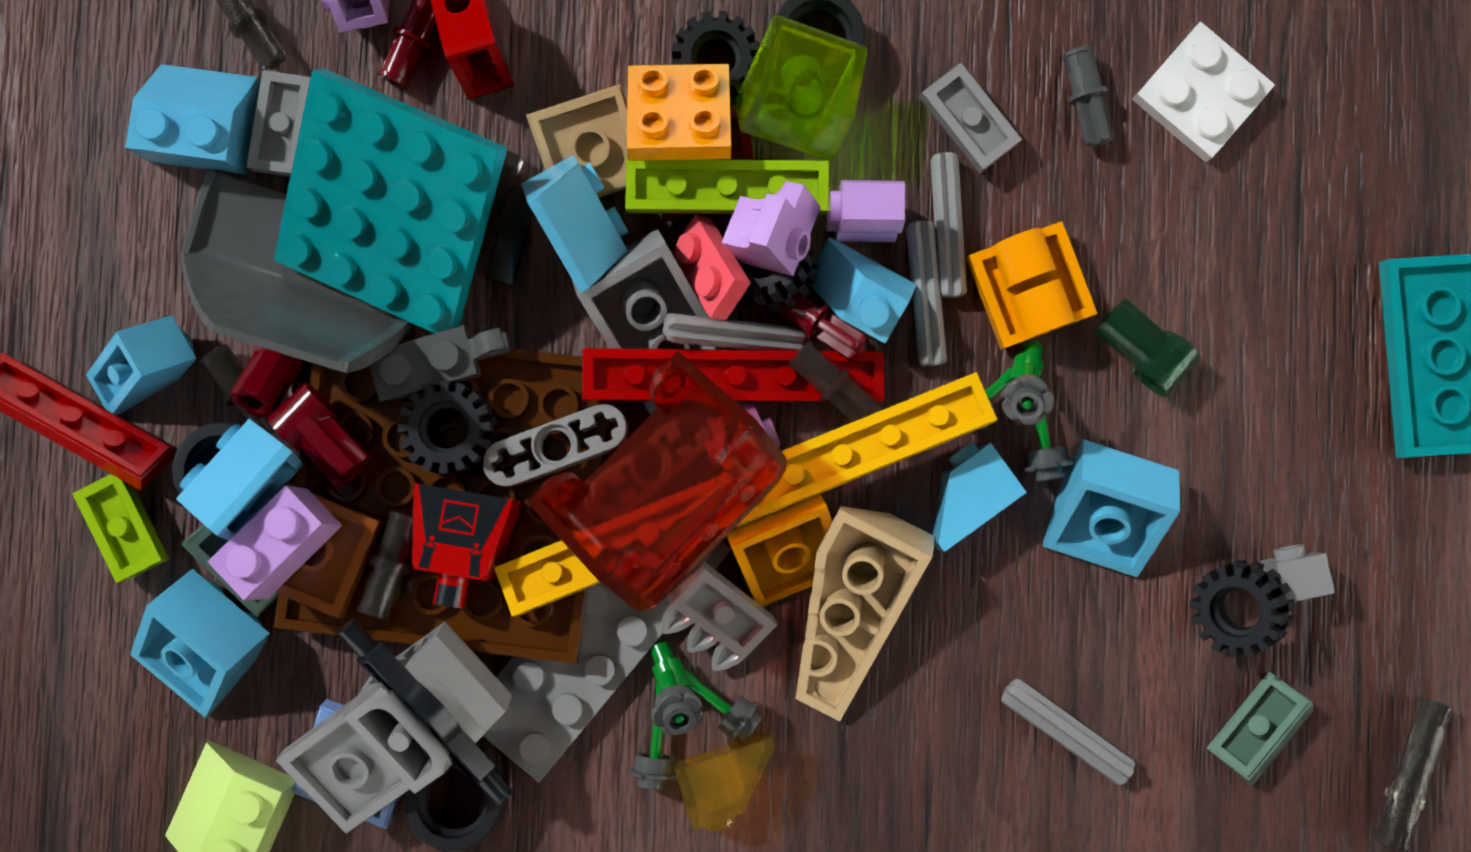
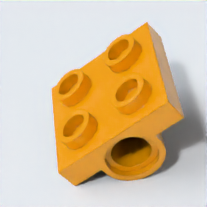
[627,64,731,161]
[966,221,1098,350]

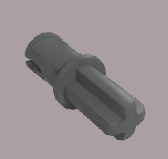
[1062,45,1114,147]

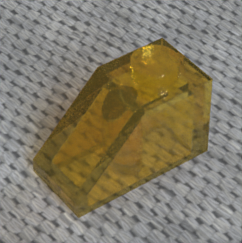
[675,730,775,832]

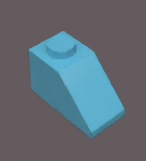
[807,237,916,343]
[86,315,197,415]
[933,442,1027,552]

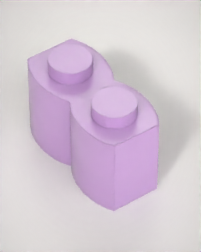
[825,180,905,243]

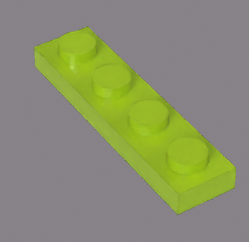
[625,159,829,215]

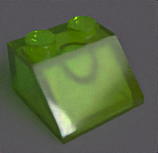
[735,14,868,161]

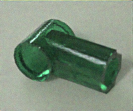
[1094,298,1201,397]

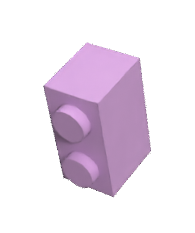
[208,485,343,601]

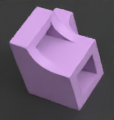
[721,181,821,276]

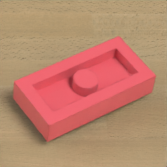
[672,214,751,321]

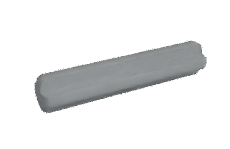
[930,152,967,299]
[906,220,947,367]
[662,313,806,351]
[1001,678,1135,785]

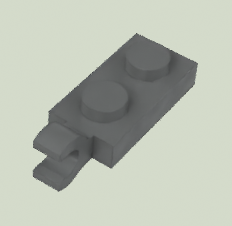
[370,325,511,404]

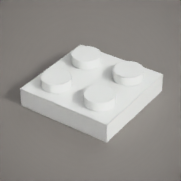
[1132,21,1275,162]

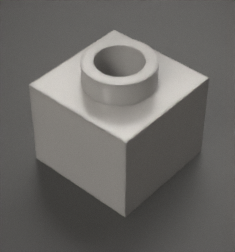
[1257,544,1335,602]

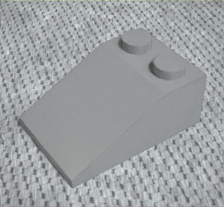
[572,228,727,417]

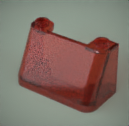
[527,351,787,611]

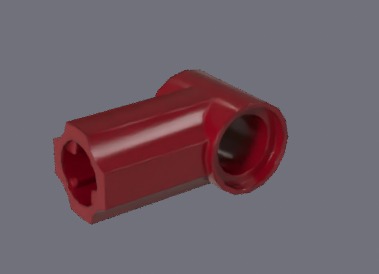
[230,345,312,418]
[267,383,373,487]

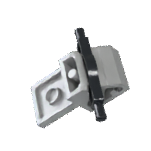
[276,618,513,833]

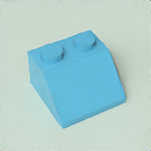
[125,64,261,175]
[521,155,629,293]
[176,419,304,541]
[1043,439,1180,577]
[130,569,270,718]

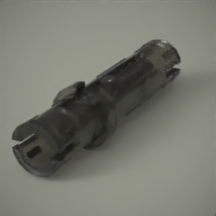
[1374,697,1454,852]

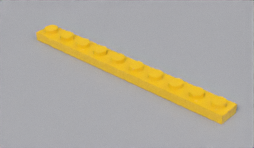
[494,372,997,617]

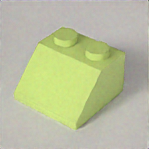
[165,741,296,852]

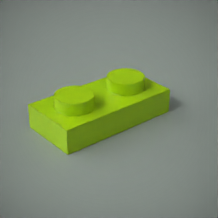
[72,474,169,583]

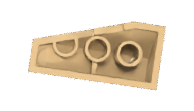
[795,506,935,722]

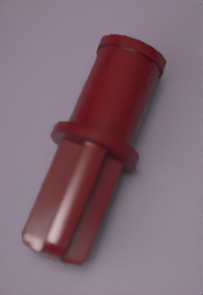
[377,0,436,89]
[776,293,867,360]

